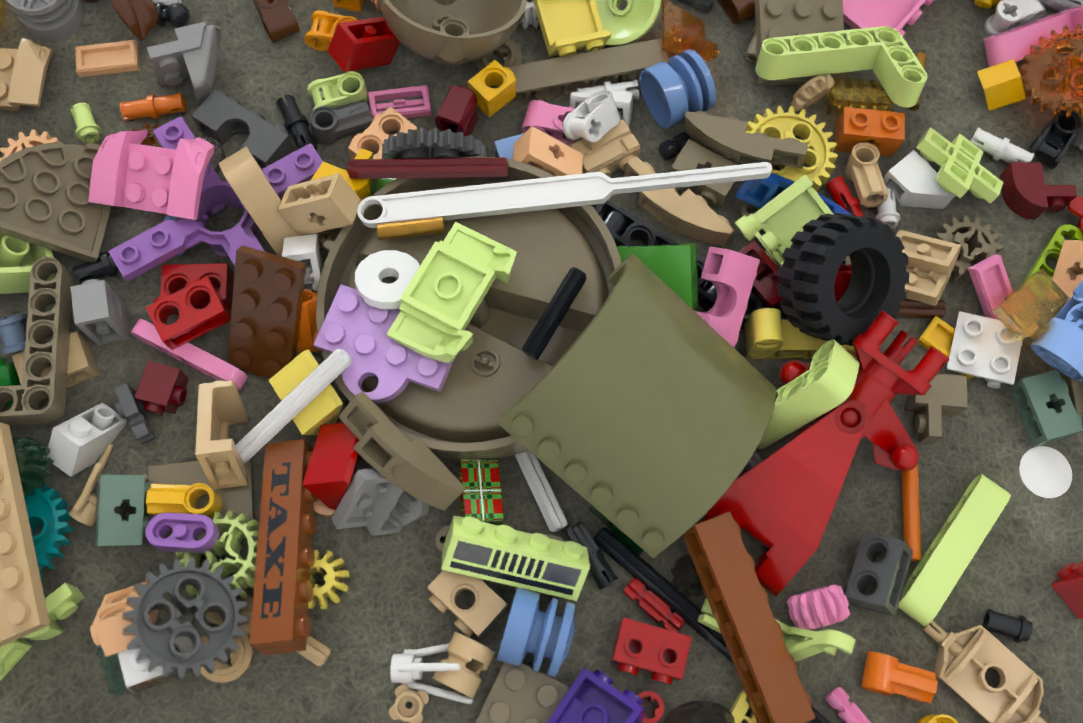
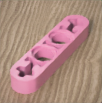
[130,318,249,391]

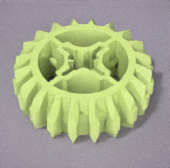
[176,510,259,599]

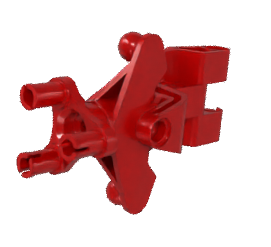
[700,310,950,596]

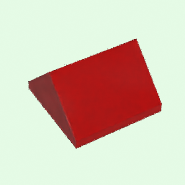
[302,423,359,510]

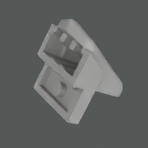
[147,22,222,106]
[331,455,430,536]

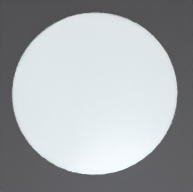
[1019,446,1072,498]

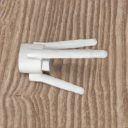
[390,643,473,704]

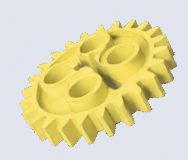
[746,106,838,192]

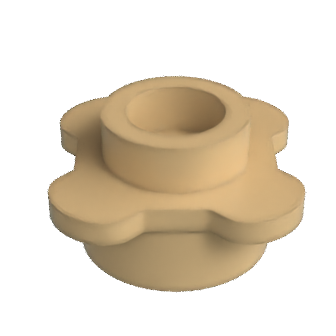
[389,684,429,723]

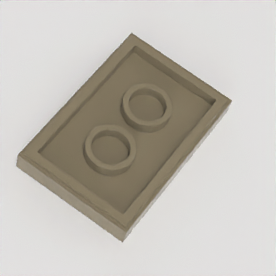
[148,458,255,533]

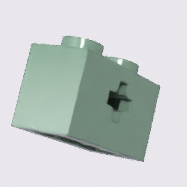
[1009,369,1083,448]
[95,474,151,546]

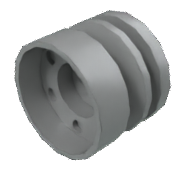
[6,0,85,41]

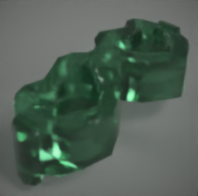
[96,645,127,696]

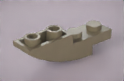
[685,111,808,169]
[339,391,466,511]

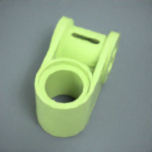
[307,71,369,110]

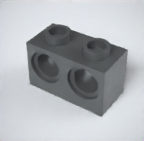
[844,532,913,617]

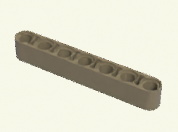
[470,39,672,112]

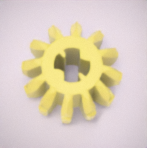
[308,550,350,610]

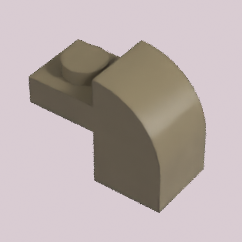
[905,374,968,445]

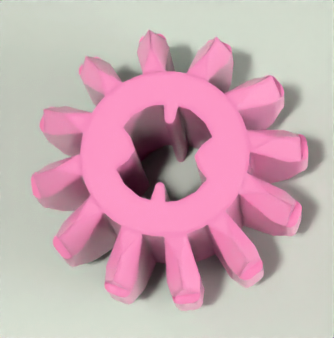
[787,585,850,630]

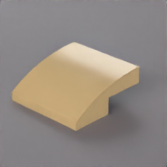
[896,230,961,306]

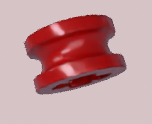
[637,691,665,723]

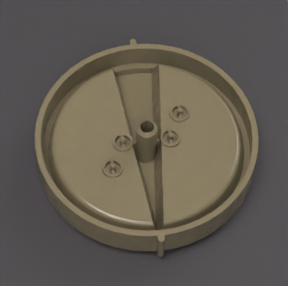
[316,156,622,461]

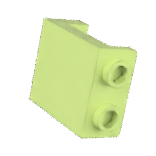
[753,174,833,255]

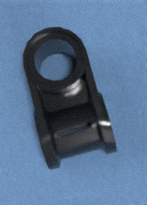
[1028,109,1082,170]

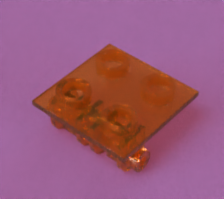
[662,0,719,63]

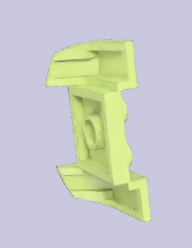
[386,222,517,363]

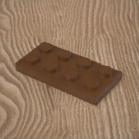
[227,245,307,379]

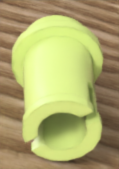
[70,103,101,143]

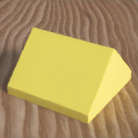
[269,349,343,435]

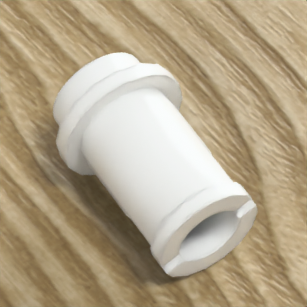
[875,188,900,229]

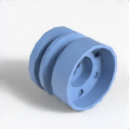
[639,49,716,130]
[497,587,575,677]

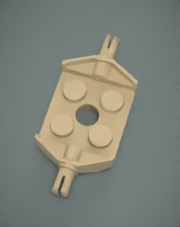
[922,620,1047,723]

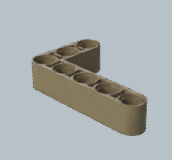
[0,257,73,426]

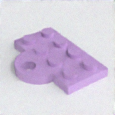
[314,284,466,404]

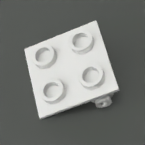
[946,311,1025,388]

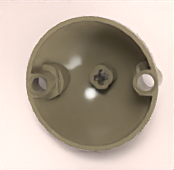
[378,0,527,65]

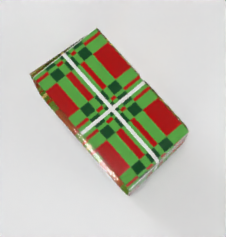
[459,459,504,526]

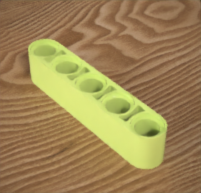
[898,474,1011,626]

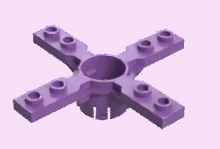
[108,116,323,282]

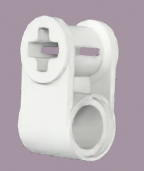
[985,0,1046,36]
[563,90,621,142]

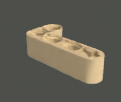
[218,146,300,257]

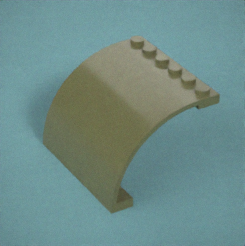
[498,253,776,558]

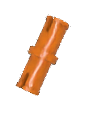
[120,92,187,122]

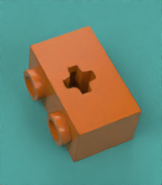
[834,107,905,157]

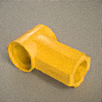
[146,483,223,519]

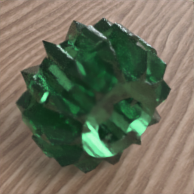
[12,437,55,496]

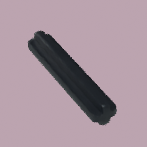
[522,267,586,360]

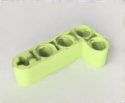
[757,339,859,449]

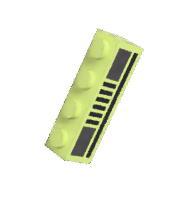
[441,515,590,601]

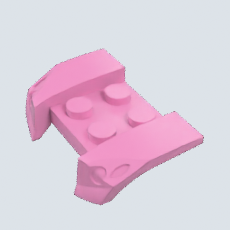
[88,130,215,220]

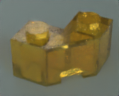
[992,269,1070,340]

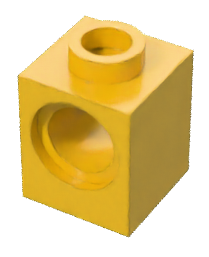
[467,60,516,118]

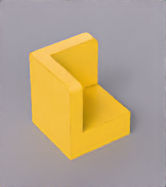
[977,59,1025,110]

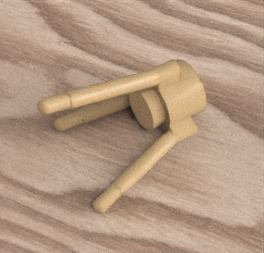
[69,443,148,527]

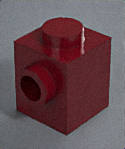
[134,361,188,416]

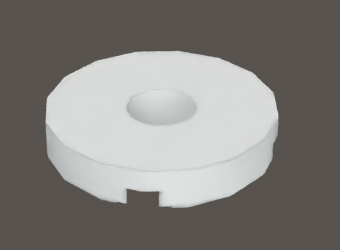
[355,250,420,310]

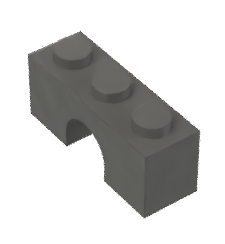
[192,89,294,169]

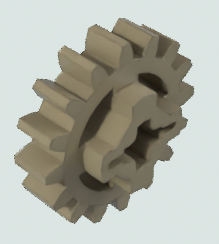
[934,215,1003,283]

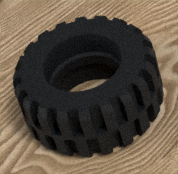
[777,213,909,346]

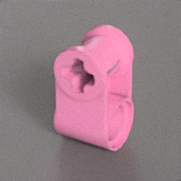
[521,100,579,146]

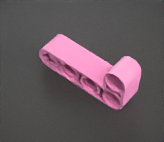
[983,6,1083,67]

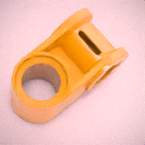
[304,10,357,51]

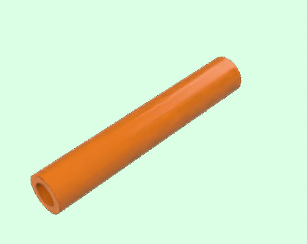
[901,464,921,562]

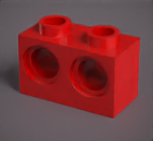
[160,263,234,316]
[145,277,231,350]

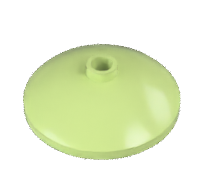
[595,0,662,46]

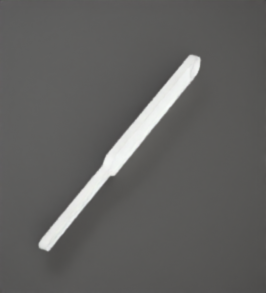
[357,162,772,228]

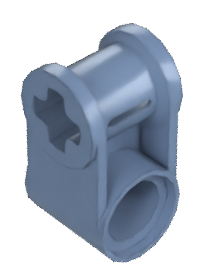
[0,311,28,354]

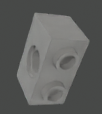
[70,279,130,345]

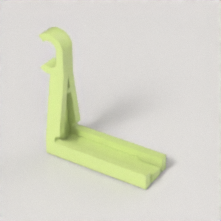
[697,599,856,662]

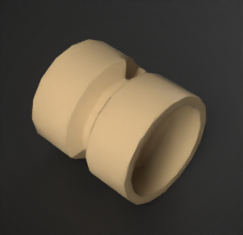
[432,632,495,699]

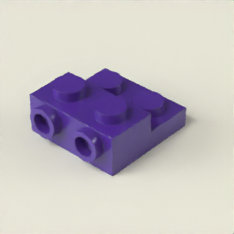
[547,668,646,723]

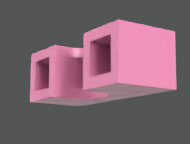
[695,246,760,348]

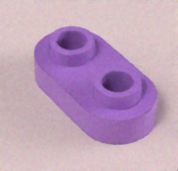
[146,513,219,553]

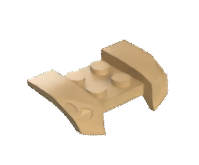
[0,38,54,111]

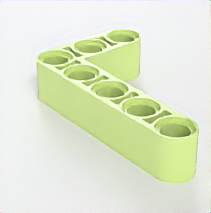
[755,26,928,107]

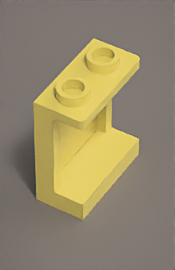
[533,0,611,57]

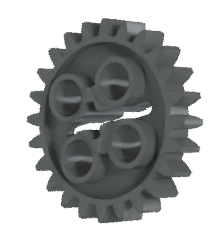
[382,128,485,159]
[122,557,248,681]

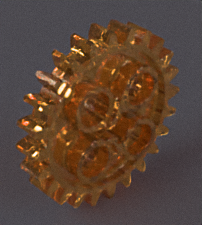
[1020,24,1083,118]

